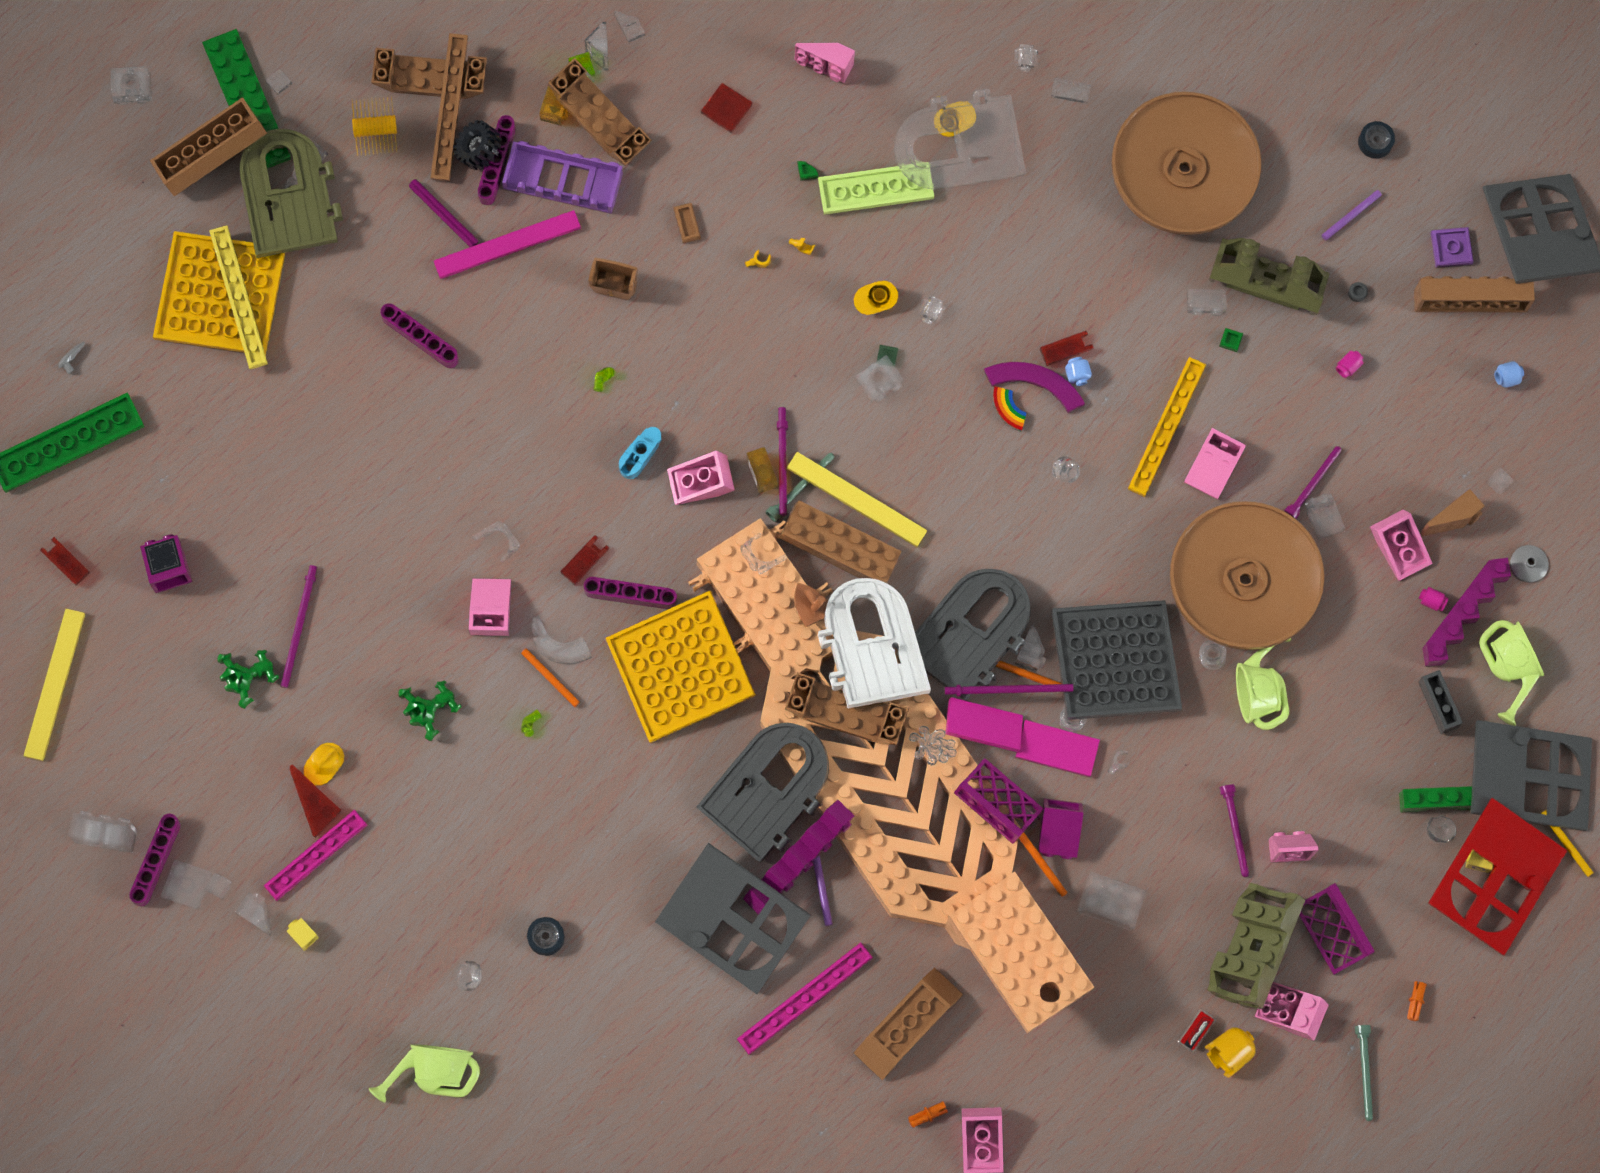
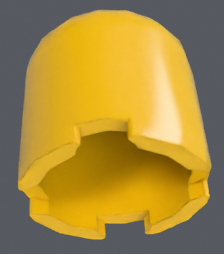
[1205,1027,1256,1078]

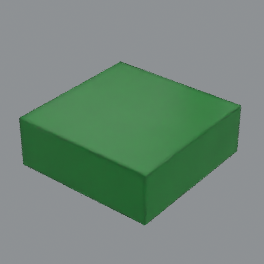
[1219,328,1243,352]

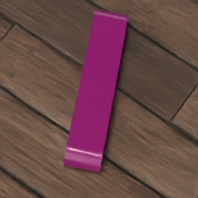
[478,115,516,205]
[380,303,459,368]
[584,577,677,609]
[129,813,181,907]

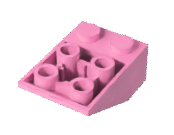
[794,43,855,83]
[1184,428,1246,500]
[469,578,511,636]
[1255,982,1328,1041]

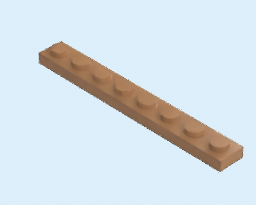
[430,33,469,182]

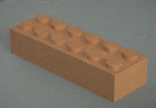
[150,97,267,196]
[1414,276,1535,312]
[779,500,902,583]

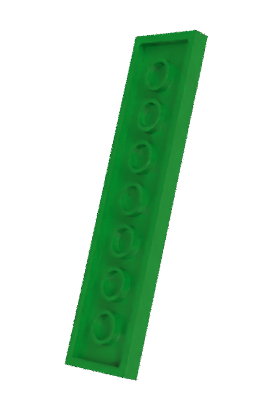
[202,29,291,169]
[0,392,145,493]

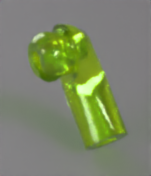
[593,367,615,392]
[521,709,542,737]

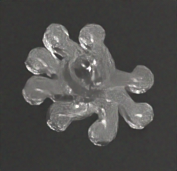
[909,726,957,766]

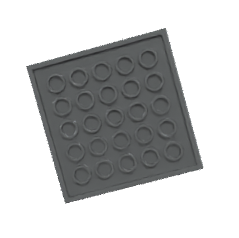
[1051,600,1182,720]

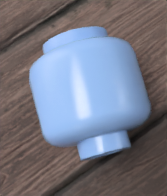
[1065,357,1092,386]
[1494,361,1524,388]

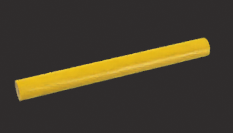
[1541,809,1594,877]

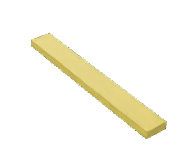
[209,225,268,370]
[787,452,927,547]
[23,609,85,761]

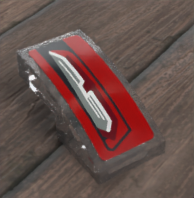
[1178,1008,1217,1053]

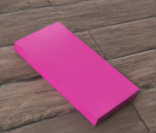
[945,697,1023,752]
[1015,720,1100,778]

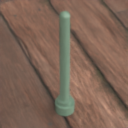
[765,453,834,522]
[1355,1025,1373,1121]

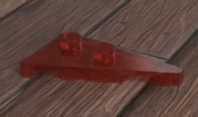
[289,764,341,838]

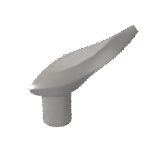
[58,341,85,374]

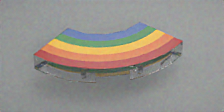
[993,386,1026,432]

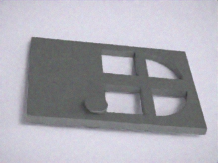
[1483,174,1600,284]
[1471,720,1592,831]
[655,843,811,994]

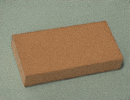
[673,203,701,243]

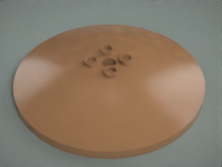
[1111,92,1261,235]
[1170,501,1324,650]

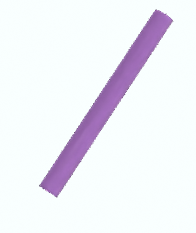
[1322,190,1382,240]
[813,855,833,926]

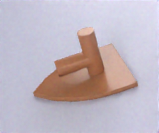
[794,583,828,628]

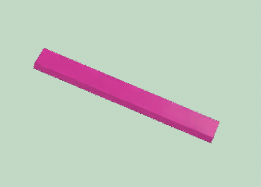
[433,210,581,279]
[737,942,873,1055]

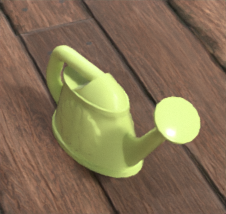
[1479,620,1544,726]
[1236,638,1291,730]
[369,1044,480,1103]

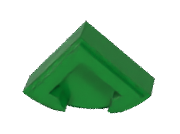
[797,161,819,181]

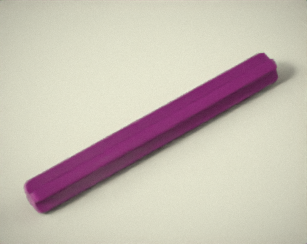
[409,179,478,247]

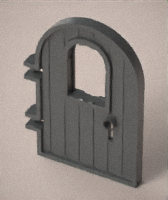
[915,569,1031,701]
[696,723,829,862]

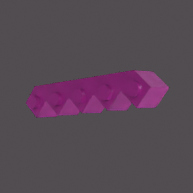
[1422,558,1511,667]
[743,800,854,915]

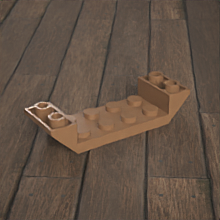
[371,48,487,99]
[548,58,652,166]
[785,672,909,745]
[854,967,963,1080]

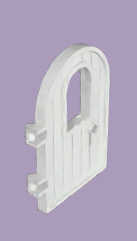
[818,578,931,709]

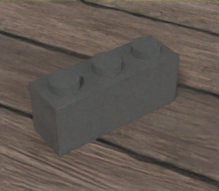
[1418,670,1463,734]

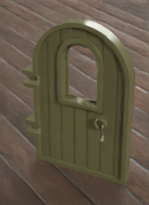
[240,129,343,258]

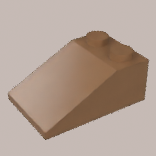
[1420,489,1485,536]

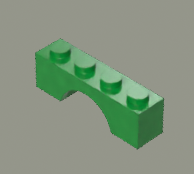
[1399,786,1472,813]

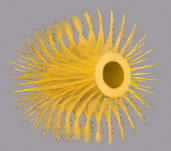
[352,97,397,156]

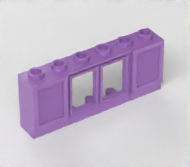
[502,141,623,214]

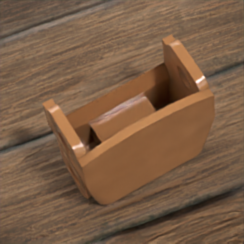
[588,258,638,300]

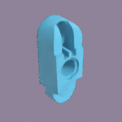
[619,427,662,479]

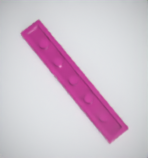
[263,810,367,901]

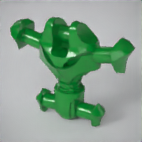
[217,650,279,709]
[398,680,462,741]

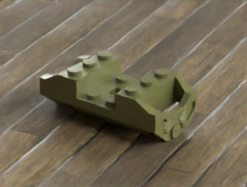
[1209,238,1330,315]
[1207,883,1305,1009]

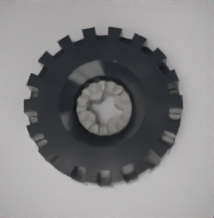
[453,120,502,170]

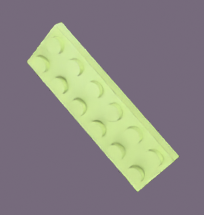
[818,162,934,215]

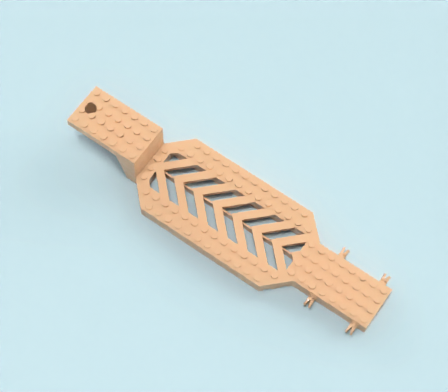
[688,518,1094,1033]

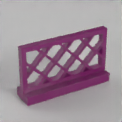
[954,758,1043,844]
[1299,883,1375,975]

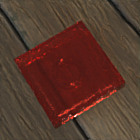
[701,83,753,133]

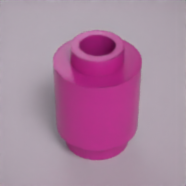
[1335,350,1363,378]
[1418,586,1449,612]

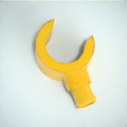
[789,238,815,255]
[745,250,771,268]

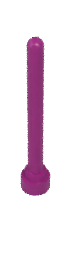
[1284,446,1341,519]
[1219,784,1249,877]

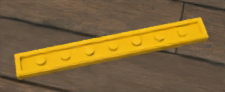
[1128,357,1206,497]

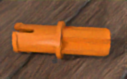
[1407,981,1427,1021]
[908,1101,948,1127]

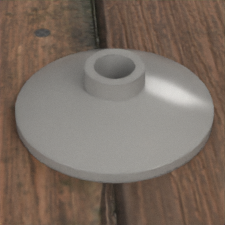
[1510,545,1549,583]

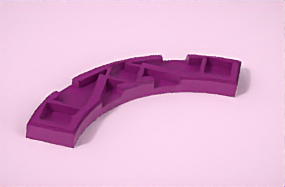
[984,362,1085,413]

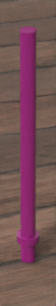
[280,565,317,688]
[945,684,1073,696]

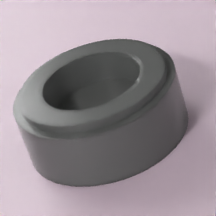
[1348,282,1368,302]

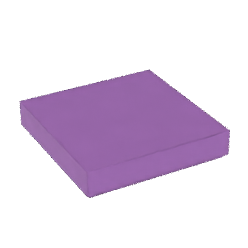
[1431,227,1474,268]

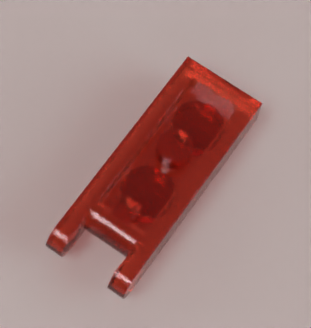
[1039,331,1094,366]
[560,535,609,586]
[40,537,90,586]

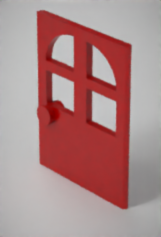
[1428,798,1567,956]

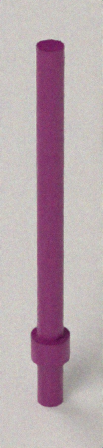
[777,407,788,516]

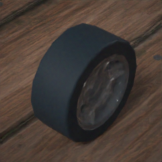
[1358,121,1395,159]
[527,917,565,956]

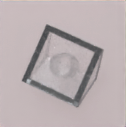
[584,22,609,71]

